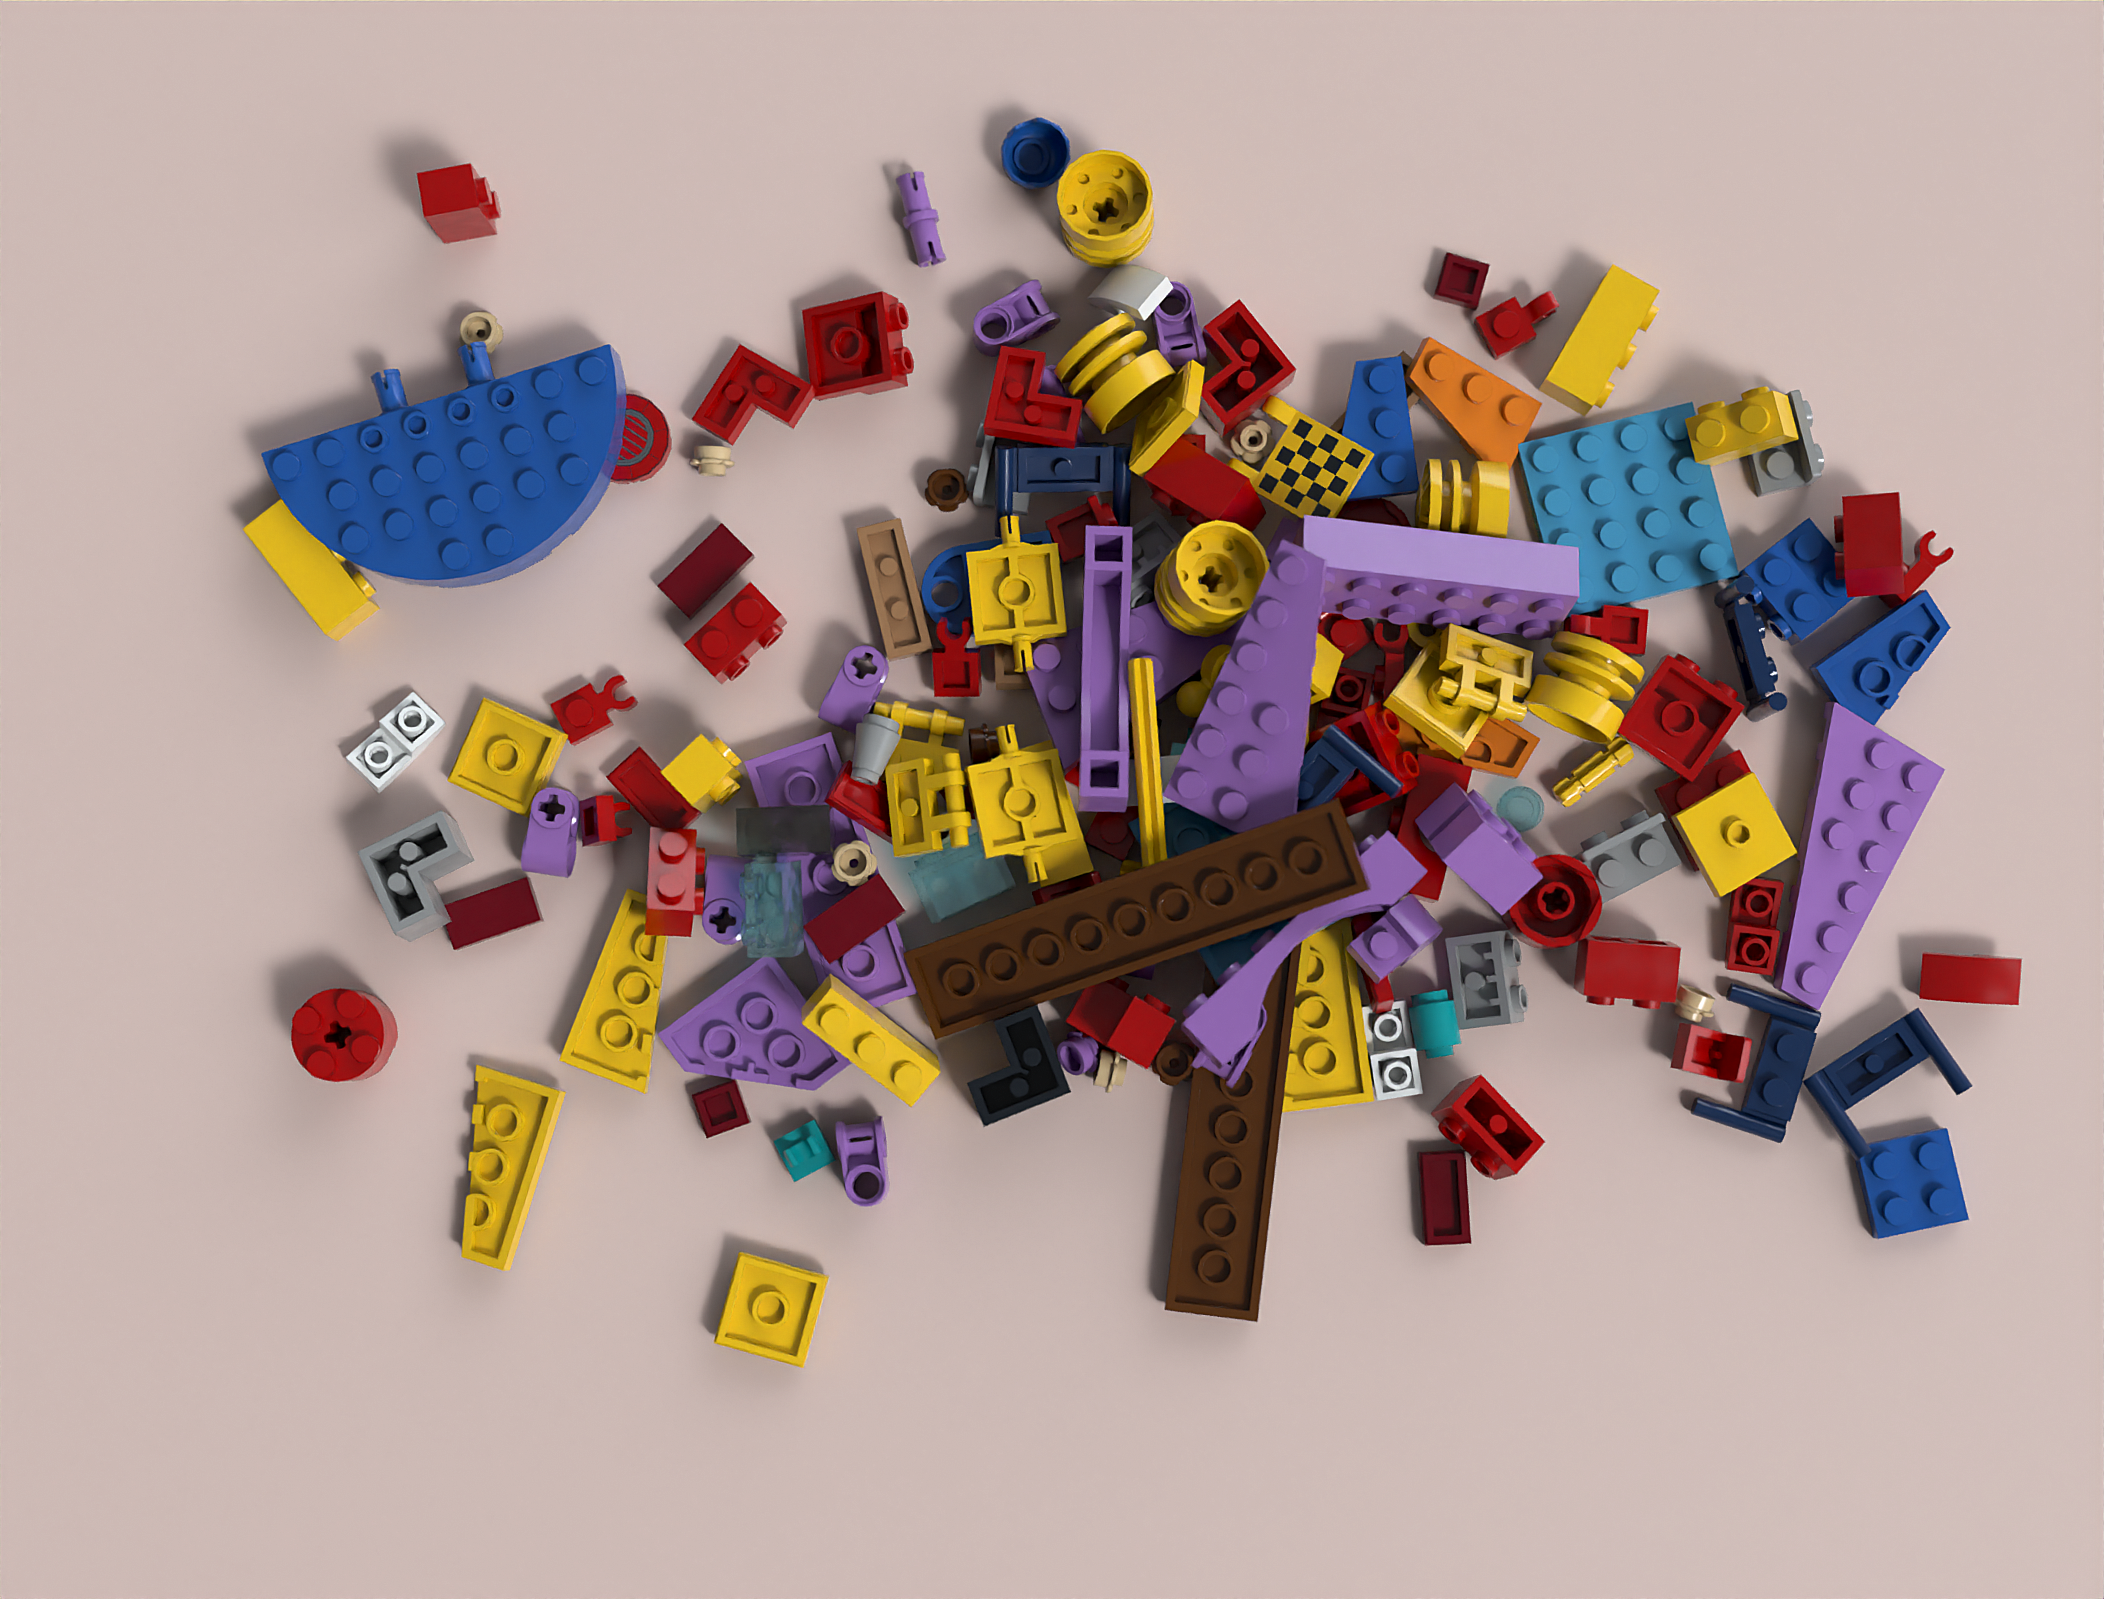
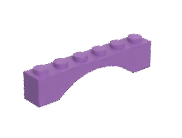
[1078,526,1132,812]
[1181,831,1427,1070]

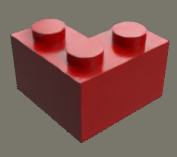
[1199,299,1297,437]
[1144,437,1267,533]
[1065,977,1176,1069]

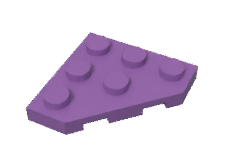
[658,952,852,1091]

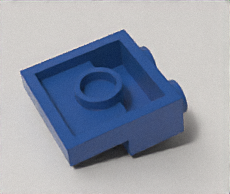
[1736,518,1855,646]

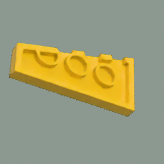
[559,888,668,1094]
[461,1065,566,1271]

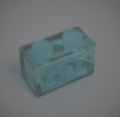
[908,832,1016,925]
[740,860,804,958]

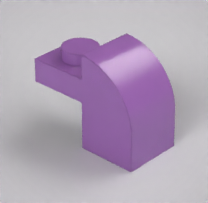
[1346,894,1443,984]

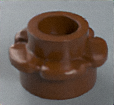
[925,468,969,512]
[968,723,1000,765]
[1151,1040,1195,1086]

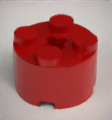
[1501,854,1603,949]
[291,988,398,1082]

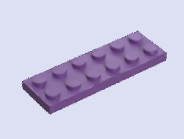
[744,732,918,1008]

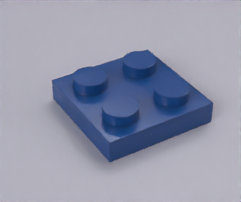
[1854,1128,1969,1239]

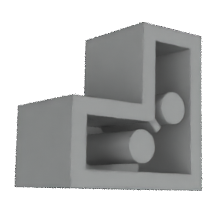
[358,810,475,942]

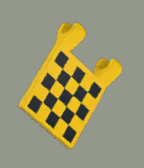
[1227,395,1374,519]

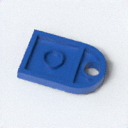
[922,530,1052,637]

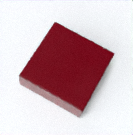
[1433,252,1490,311]
[691,1079,752,1138]

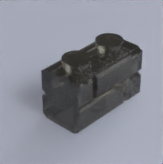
[736,805,835,859]

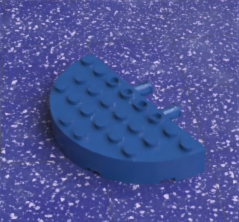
[261,342,627,588]

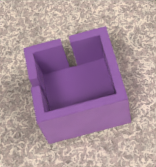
[1414,782,1543,915]

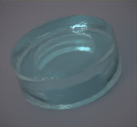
[1496,786,1544,833]

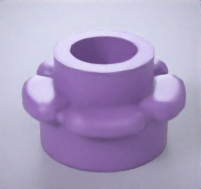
[1057,1031,1100,1076]

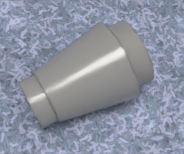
[851,714,901,785]

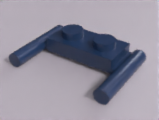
[995,442,1132,538]
[1714,575,1788,722]
[1297,724,1404,812]
[1691,983,1821,1143]
[1803,1008,1973,1160]

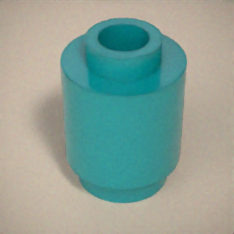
[1408,990,1462,1059]

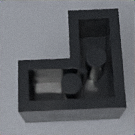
[967,1005,1071,1127]

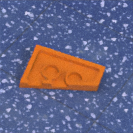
[1404,337,1543,470]
[1394,713,1540,780]

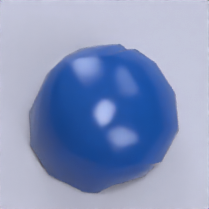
[1001,117,1071,189]

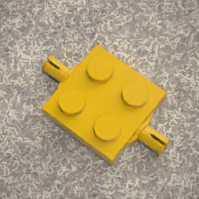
[966,516,1067,672]
[965,724,1077,883]

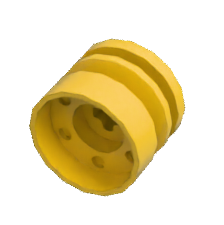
[1057,150,1154,268]
[1054,312,1176,434]
[1415,459,1510,539]
[1154,520,1270,637]
[1522,631,1645,745]

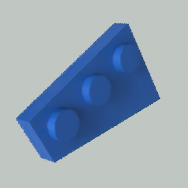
[1341,356,1419,502]
[1809,590,1951,725]

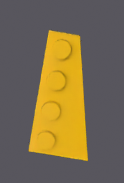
[1282,917,1374,1113]

